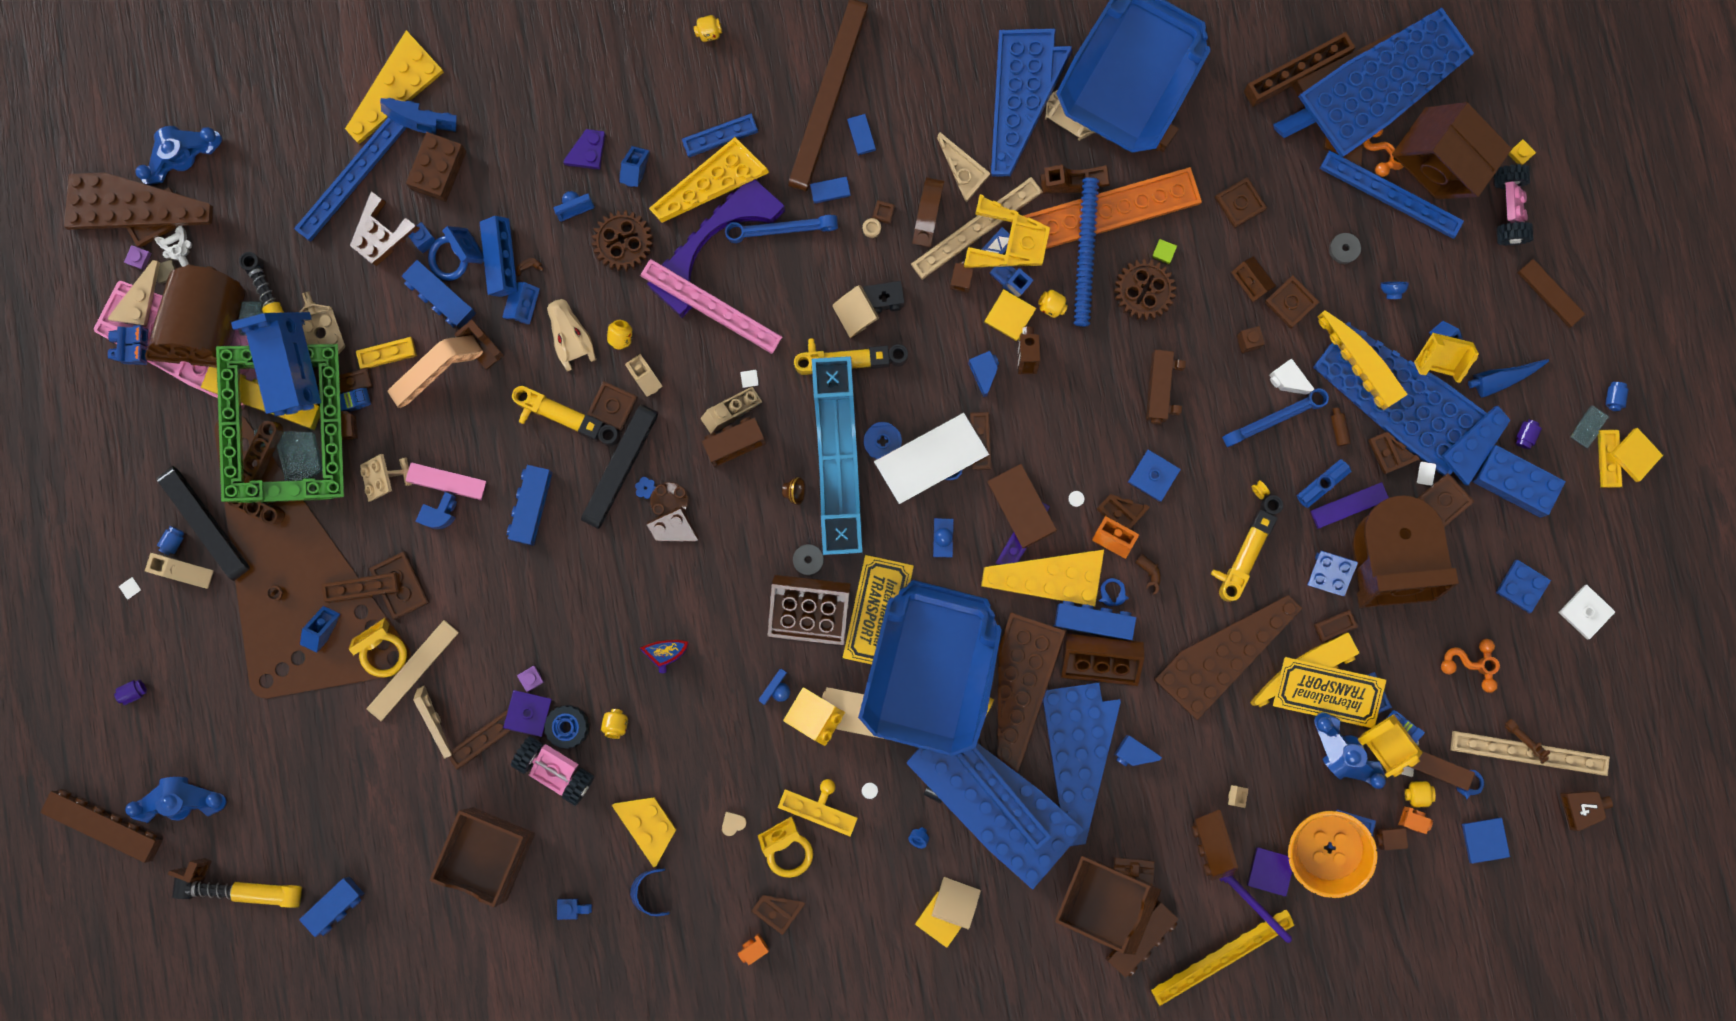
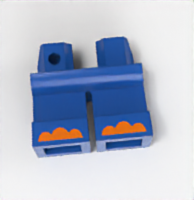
[108,325,148,365]

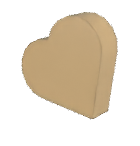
[722,812,747,836]

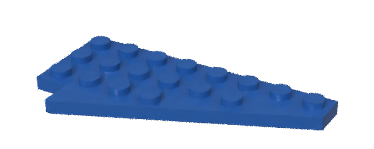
[991,29,1072,177]

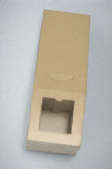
[701,387,762,434]
[145,553,214,589]

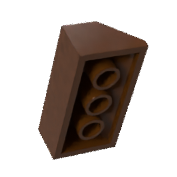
[1061,634,1145,686]

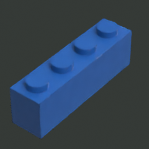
[480,216,517,297]
[402,260,476,329]
[507,465,553,546]
[1054,601,1136,641]

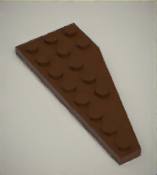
[64,173,213,230]
[1154,595,1303,720]
[997,613,1067,774]

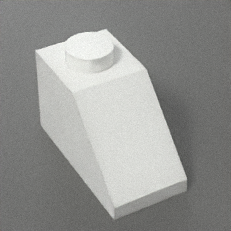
[1269,359,1314,395]

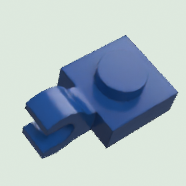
[557,899,592,920]

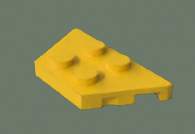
[612,797,677,867]

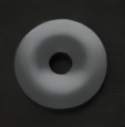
[1329,233,1361,264]
[793,544,824,576]

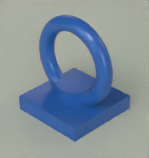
[428,226,484,281]

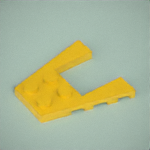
[964,194,1050,268]

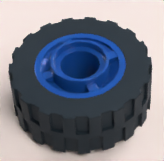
[544,705,590,749]

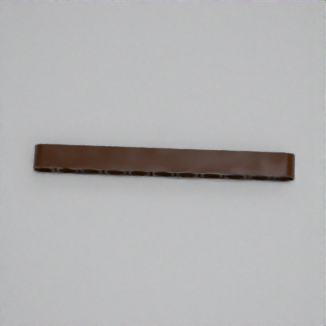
[788,0,868,192]

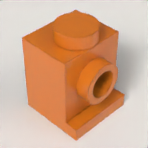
[1398,806,1433,834]
[738,933,770,965]

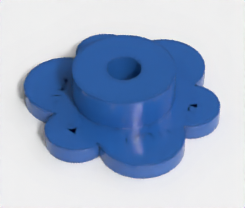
[635,477,656,499]

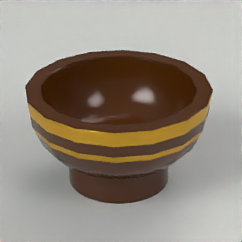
[782,477,805,505]

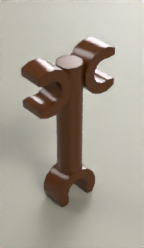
[1505,719,1550,764]

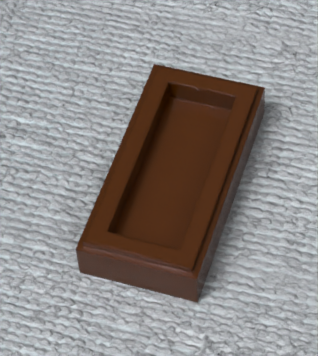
[1314,610,1358,642]

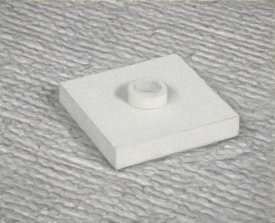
[1558,585,1615,640]

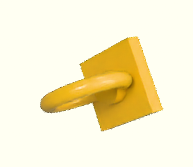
[349,618,407,677]
[757,816,813,878]

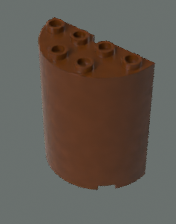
[145,264,245,368]

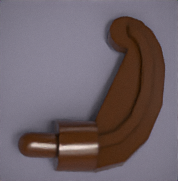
[515,258,544,276]

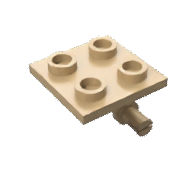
[360,454,412,502]

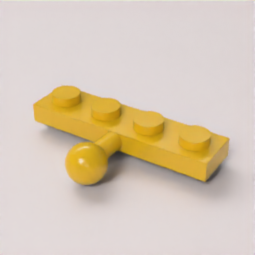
[778,779,857,837]

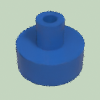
[908,827,929,849]

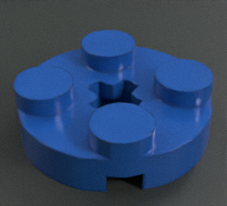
[864,422,902,460]

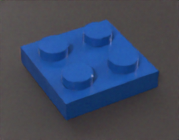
[1496,560,1551,613]

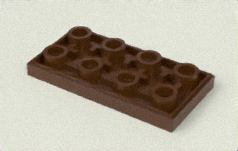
[987,464,1057,549]

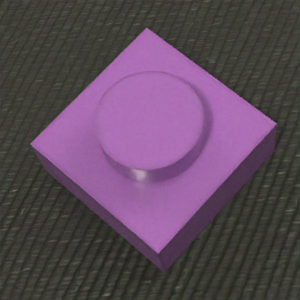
[124,245,152,270]
[517,666,544,692]

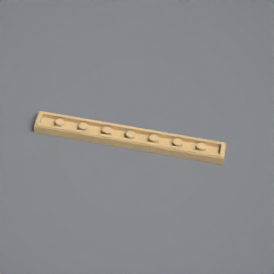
[911,177,1043,280]
[1450,731,1610,776]

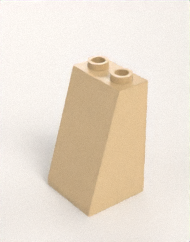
[822,687,884,739]

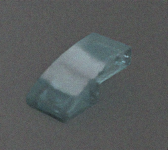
[1571,406,1609,448]

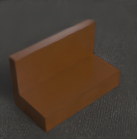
[1231,256,1276,302]
[168,858,212,883]

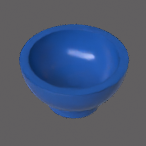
[1380,282,1409,299]

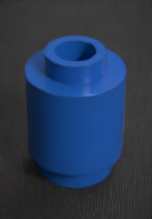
[1605,382,1629,411]
[157,526,184,555]

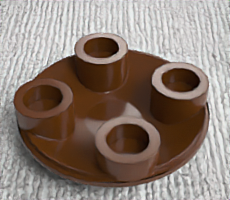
[650,482,689,517]

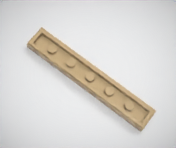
[366,620,459,721]

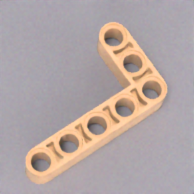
[388,335,483,408]

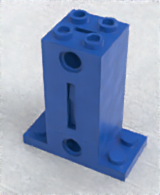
[231,312,321,416]

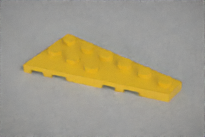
[345,30,444,144]
[649,137,769,223]
[981,550,1104,607]

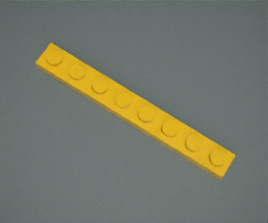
[1151,910,1294,1006]

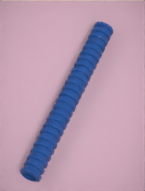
[1073,178,1099,326]

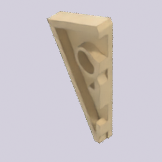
[937,133,990,202]

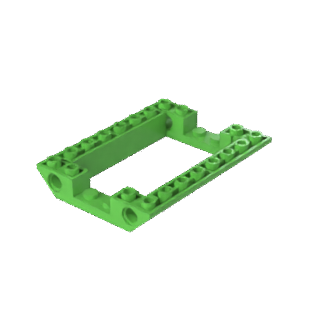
[216,344,344,503]

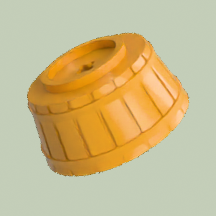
[1288,811,1377,898]

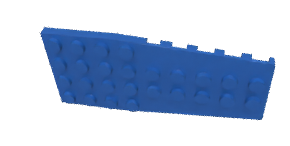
[1298,8,1474,158]
[1313,322,1487,476]
[906,743,1084,890]

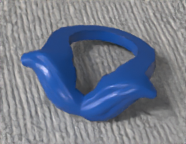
[1099,578,1129,606]
[1456,770,1484,799]

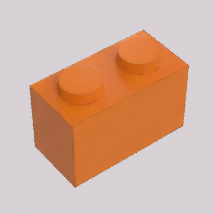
[1092,516,1139,559]

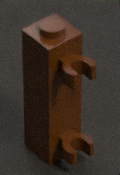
[1146,350,1186,424]

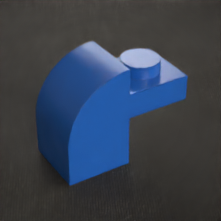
[989,266,1034,297]
[415,492,457,529]

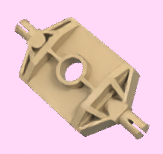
[1045,90,1105,141]
[300,292,345,354]

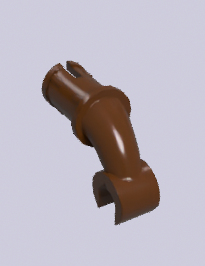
[1135,554,1161,595]

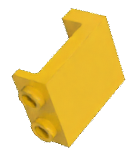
[1414,333,1479,383]
[783,687,845,746]
[1358,714,1423,778]

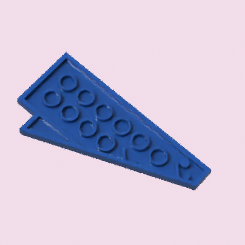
[1043,683,1121,846]

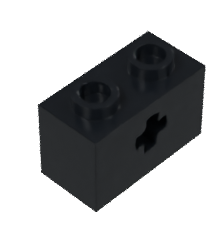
[863,281,904,314]

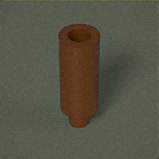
[1331,407,1351,446]

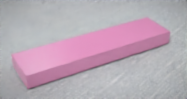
[405,463,487,501]

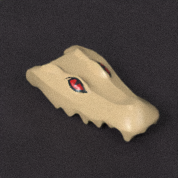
[547,299,597,372]

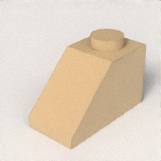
[625,354,663,397]

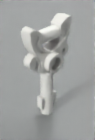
[155,226,192,267]

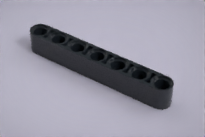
[581,404,659,529]
[157,466,250,581]

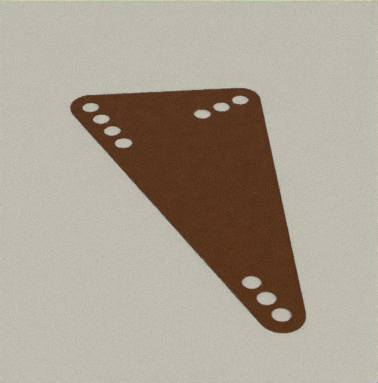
[215,416,412,698]

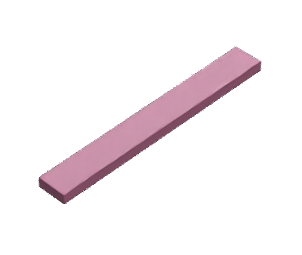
[640,259,782,354]

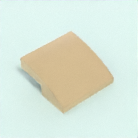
[832,285,879,338]
[931,877,981,930]

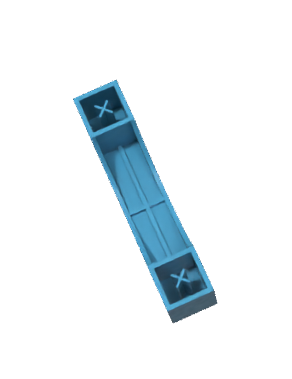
[812,356,863,555]

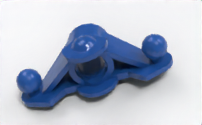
[135,126,222,185]
[1314,712,1386,789]
[125,777,227,823]

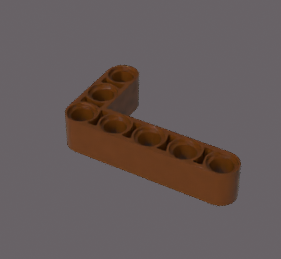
[227,421,284,524]

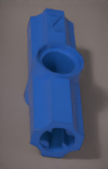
[1296,459,1352,508]

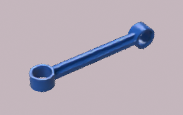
[725,215,838,243]
[1222,388,1329,448]

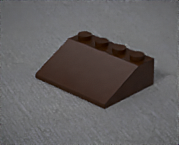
[767,575,851,645]

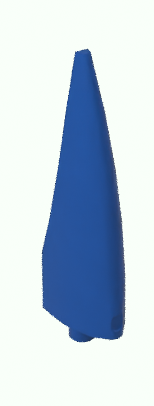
[1468,359,1549,398]

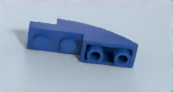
[380,98,457,135]

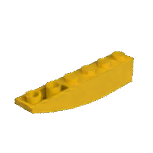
[1317,311,1408,410]
[1250,632,1359,707]

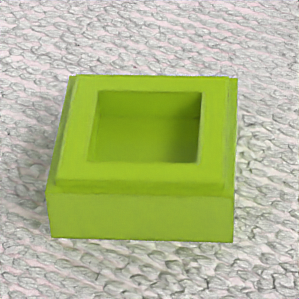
[1152,239,1177,264]

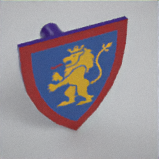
[640,640,689,673]

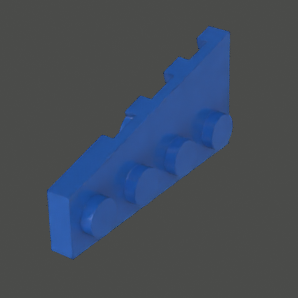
[1441,406,1510,485]

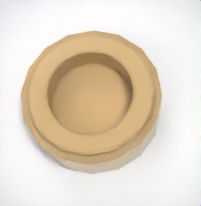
[863,218,881,238]

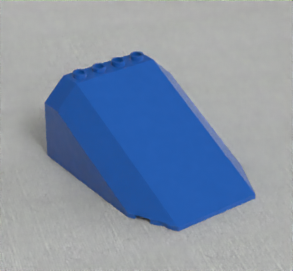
[1056,0,1210,152]
[858,580,1002,756]

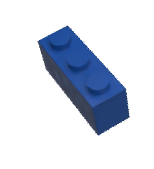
[299,877,365,937]

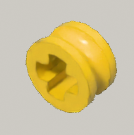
[1251,480,1270,500]

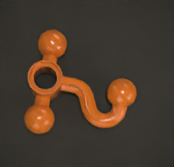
[1363,129,1404,177]
[1441,639,1500,693]

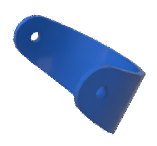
[630,868,670,916]

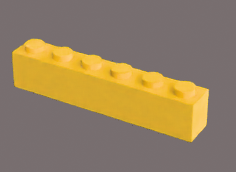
[201,367,321,430]

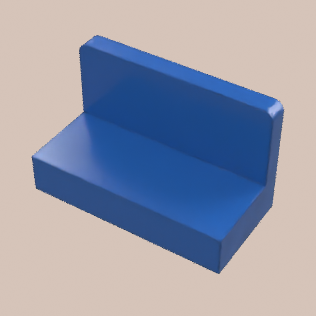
[502,282,540,324]

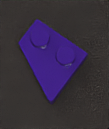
[563,129,605,170]

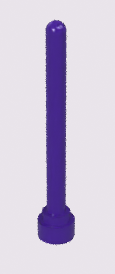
[1219,875,1292,943]

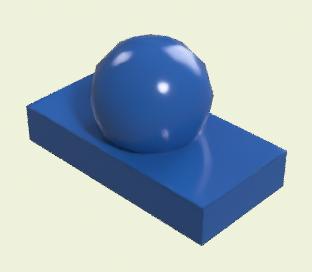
[553,191,595,221]
[933,518,953,558]
[759,669,790,705]

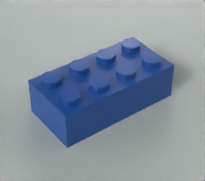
[1472,445,1566,518]

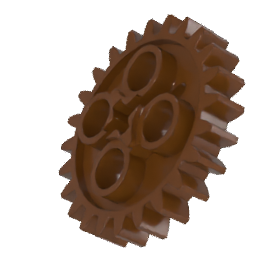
[591,210,653,272]
[1114,259,1176,321]

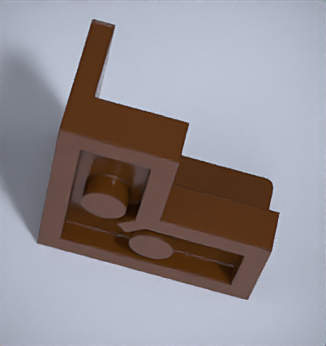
[454,320,504,369]

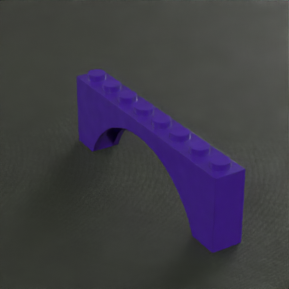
[647,179,785,318]

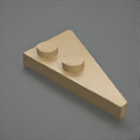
[108,260,160,327]
[413,685,452,758]

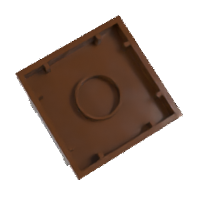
[1353,496,1459,608]

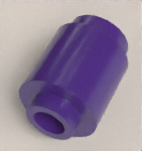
[1516,420,1542,450]
[114,679,147,705]

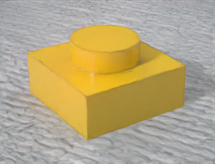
[1508,140,1536,165]

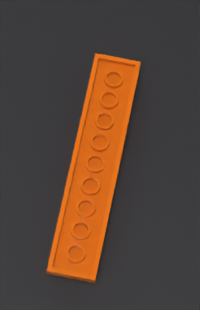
[1011,167,1202,249]

